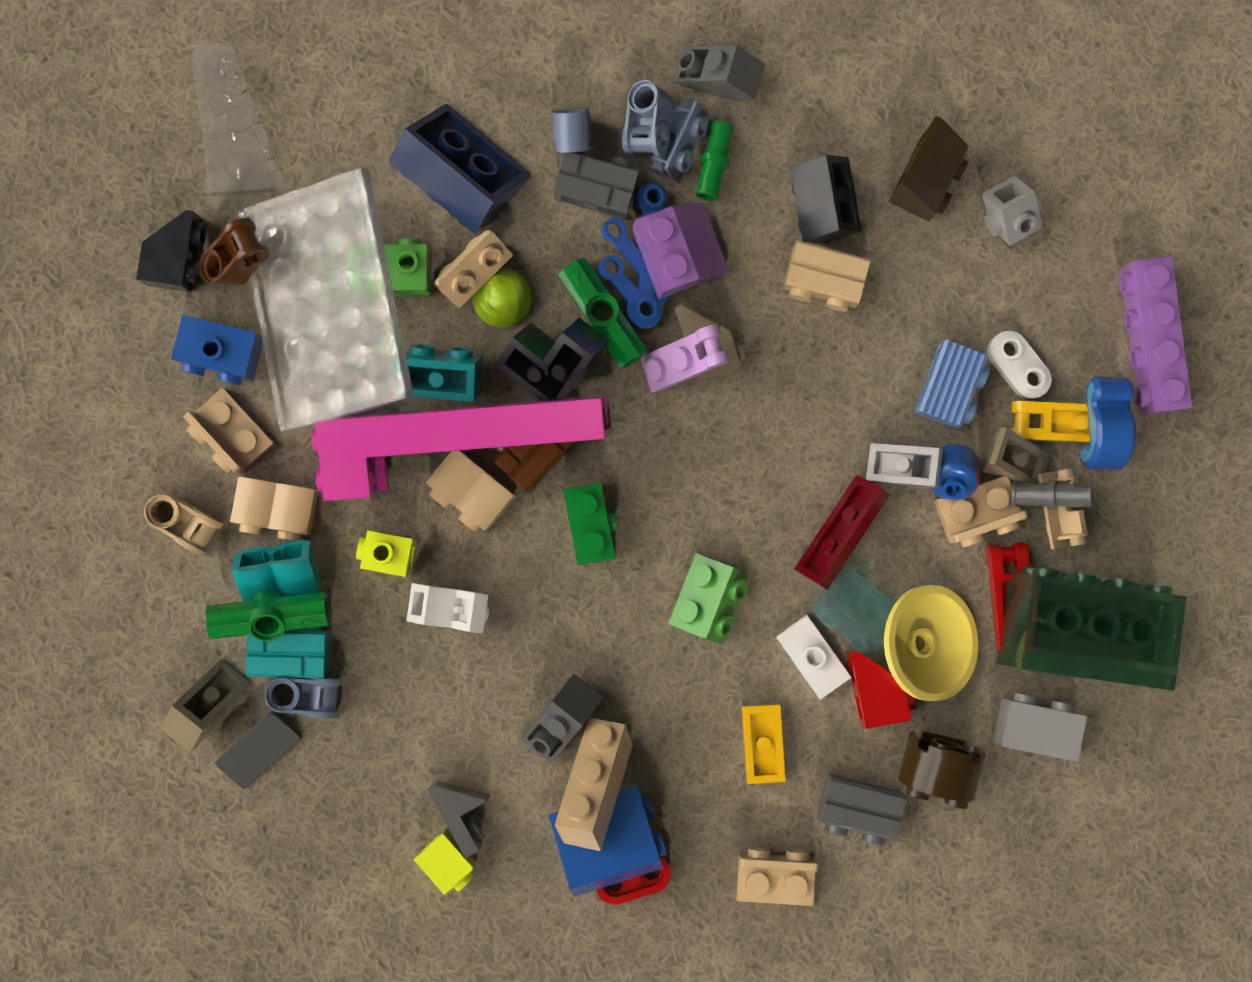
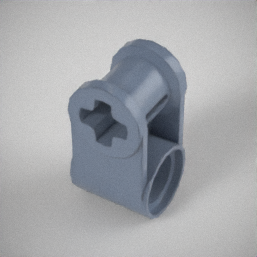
[622,80,674,157]
[551,108,591,153]
[264,677,343,718]

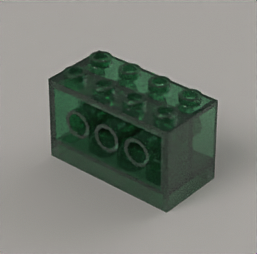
[996,567,1187,691]

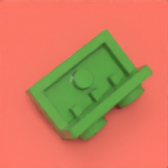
[668,553,749,644]

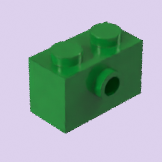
[563,482,618,566]

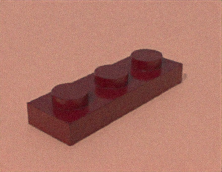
[794,475,890,590]

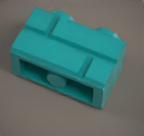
[246,627,331,678]

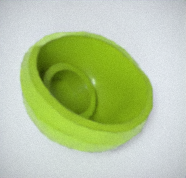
[472,267,532,328]

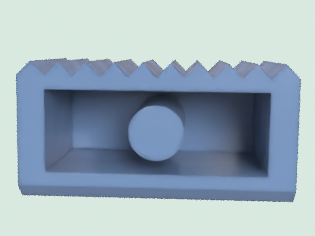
[913,340,990,430]

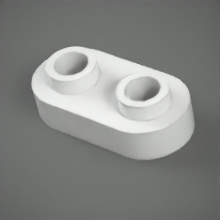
[987,331,1052,400]

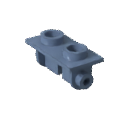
[650,100,709,184]

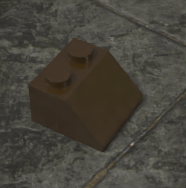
[889,116,969,222]

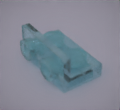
[810,564,895,656]

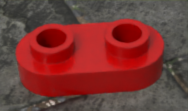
[596,856,671,905]

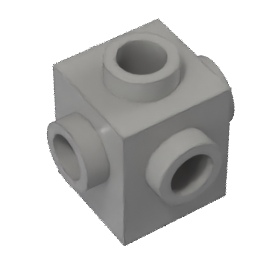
[982,176,1043,246]

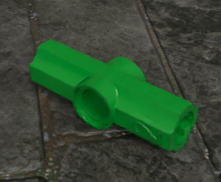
[557,257,648,370]
[205,590,330,642]

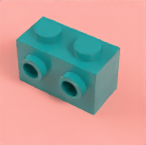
[398,344,484,402]

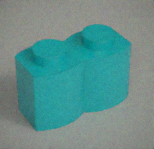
[231,540,322,601]

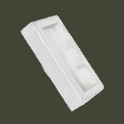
[775,615,851,700]

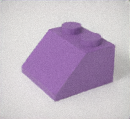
[632,202,730,300]

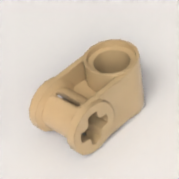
[144,495,224,557]

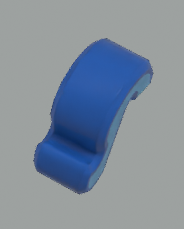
[1079,376,1136,470]

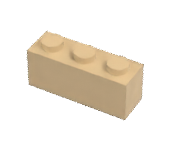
[555,718,633,851]

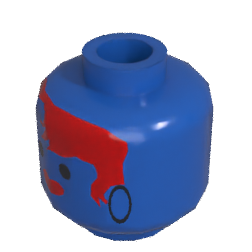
[931,444,980,501]

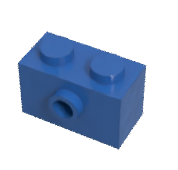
[171,315,265,386]

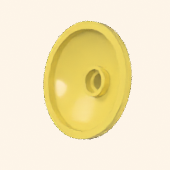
[884,585,978,701]

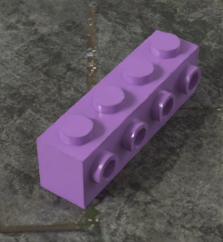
[1119,256,1193,417]

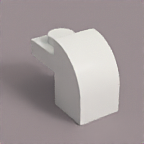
[407,583,489,633]

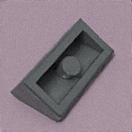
[214,711,302,789]

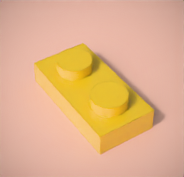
[741,703,786,784]

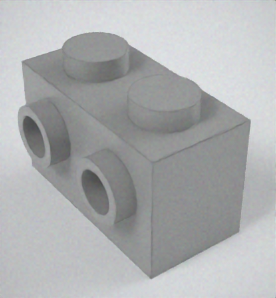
[993,693,1087,762]

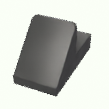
[428,781,490,858]

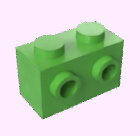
[350,238,431,296]

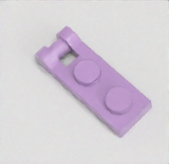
[641,324,730,393]

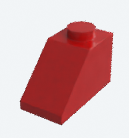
[845,650,915,729]

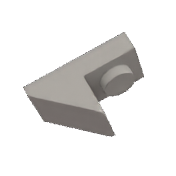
[866,443,943,489]

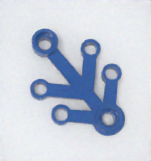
[598,182,673,329]

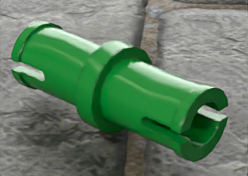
[695,121,734,201]

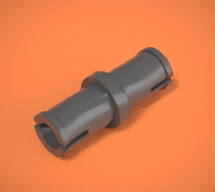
[1011,480,1094,510]

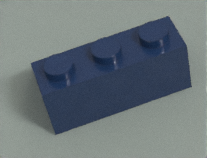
[388,104,531,234]

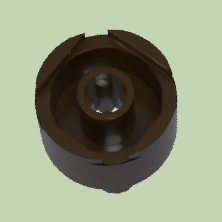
[898,731,986,809]

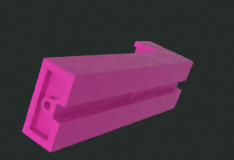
[312,395,613,501]

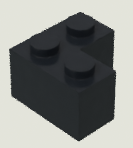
[495,317,610,401]

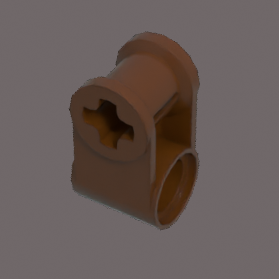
[199,218,269,285]

